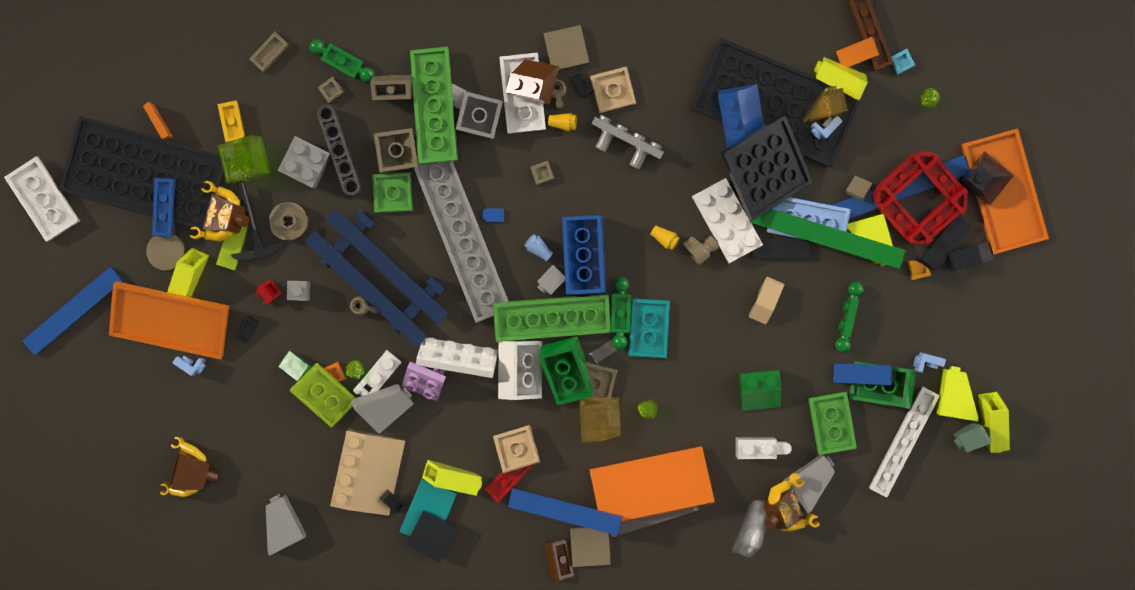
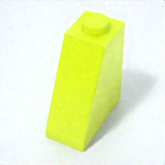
[814,57,868,100]
[847,214,893,266]
[168,248,209,297]
[935,366,978,421]
[978,392,1010,453]
[422,460,482,496]

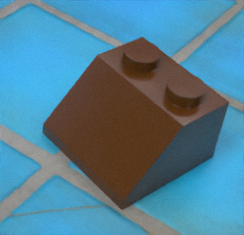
[506,59,560,104]

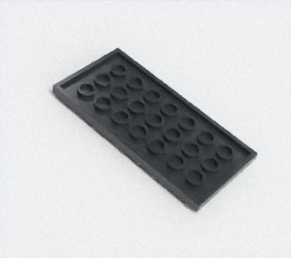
[691,37,862,168]
[59,116,229,231]

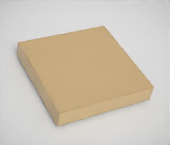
[590,66,637,114]
[493,425,540,473]

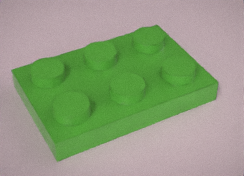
[808,391,857,455]

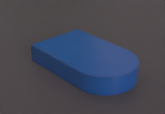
[482,208,504,222]

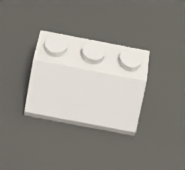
[498,341,542,400]

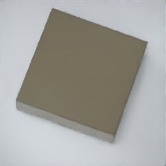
[317,77,345,104]
[530,161,554,185]
[846,176,872,201]

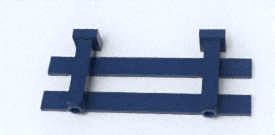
[305,208,449,347]

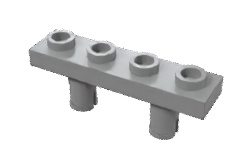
[592,115,664,169]

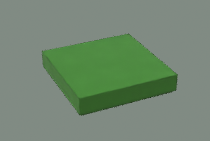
[372,172,413,213]

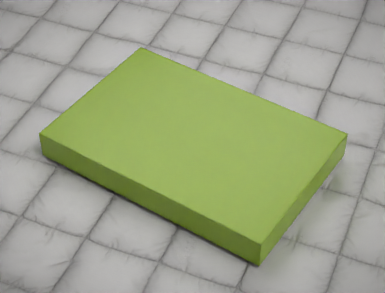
[290,363,356,428]

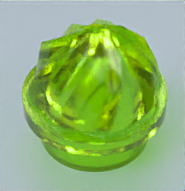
[921,88,941,107]
[345,360,364,380]
[639,400,658,419]

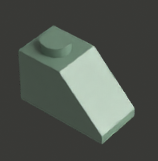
[953,422,992,452]

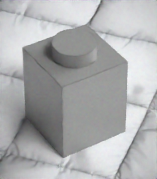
[537,265,565,295]
[287,281,310,301]

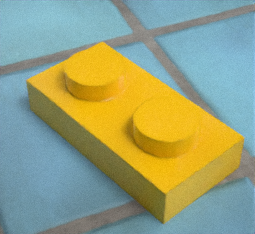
[218,100,246,143]

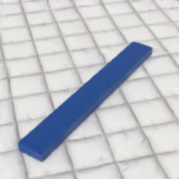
[831,155,969,219]

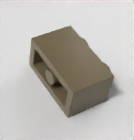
[370,75,413,100]

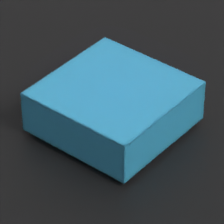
[891,49,916,75]

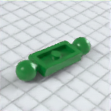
[309,39,375,83]
[611,277,631,350]
[835,282,864,353]

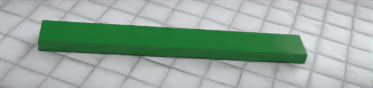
[751,209,906,269]

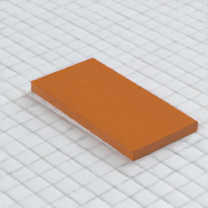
[961,128,1049,255]
[109,281,229,360]
[590,446,715,523]

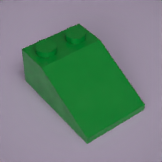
[538,337,594,405]
[849,361,916,409]

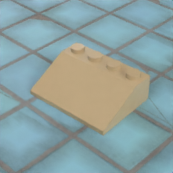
[330,429,405,516]

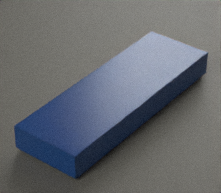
[152,178,175,237]
[833,363,892,385]

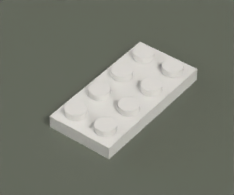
[499,53,546,134]
[4,156,80,242]
[692,178,763,264]
[416,338,498,378]

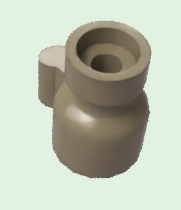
[551,79,566,109]
[682,236,720,265]
[350,296,379,315]

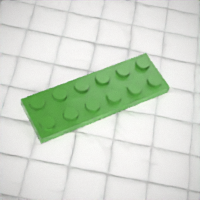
[410,47,458,165]
[493,294,611,342]

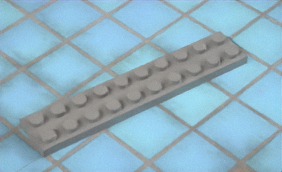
[414,140,508,322]

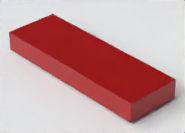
[484,465,533,503]

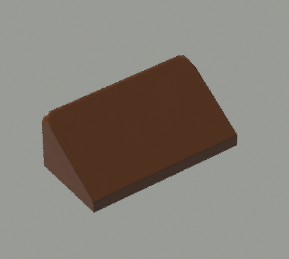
[544,539,574,581]

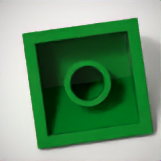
[738,369,781,411]

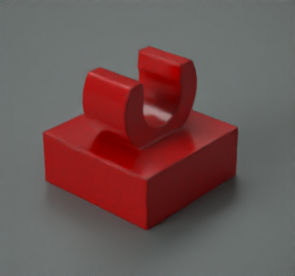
[256,279,283,305]

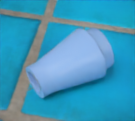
[524,234,553,261]

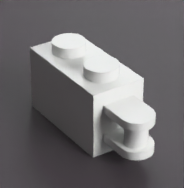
[736,437,791,459]

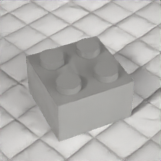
[456,91,503,139]
[278,136,332,189]

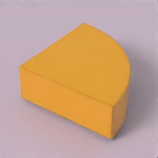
[907,261,931,280]

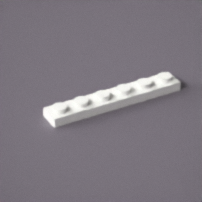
[869,386,940,497]

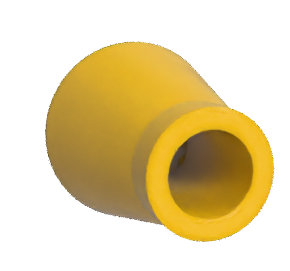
[548,113,577,132]
[650,225,680,250]

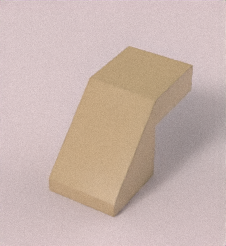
[749,277,784,324]

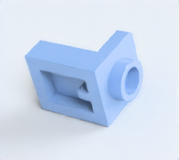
[810,116,842,140]
[913,352,946,373]
[173,355,206,376]

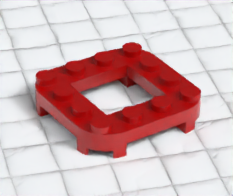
[873,151,968,245]

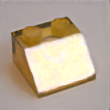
[803,86,848,123]
[580,397,621,442]

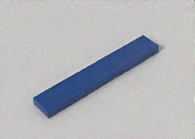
[22,267,124,355]
[508,488,623,536]

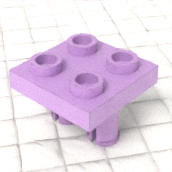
[402,362,446,401]

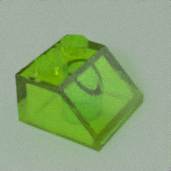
[218,135,271,183]

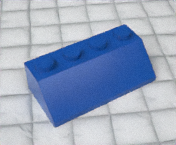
[718,84,764,148]
[562,215,607,294]

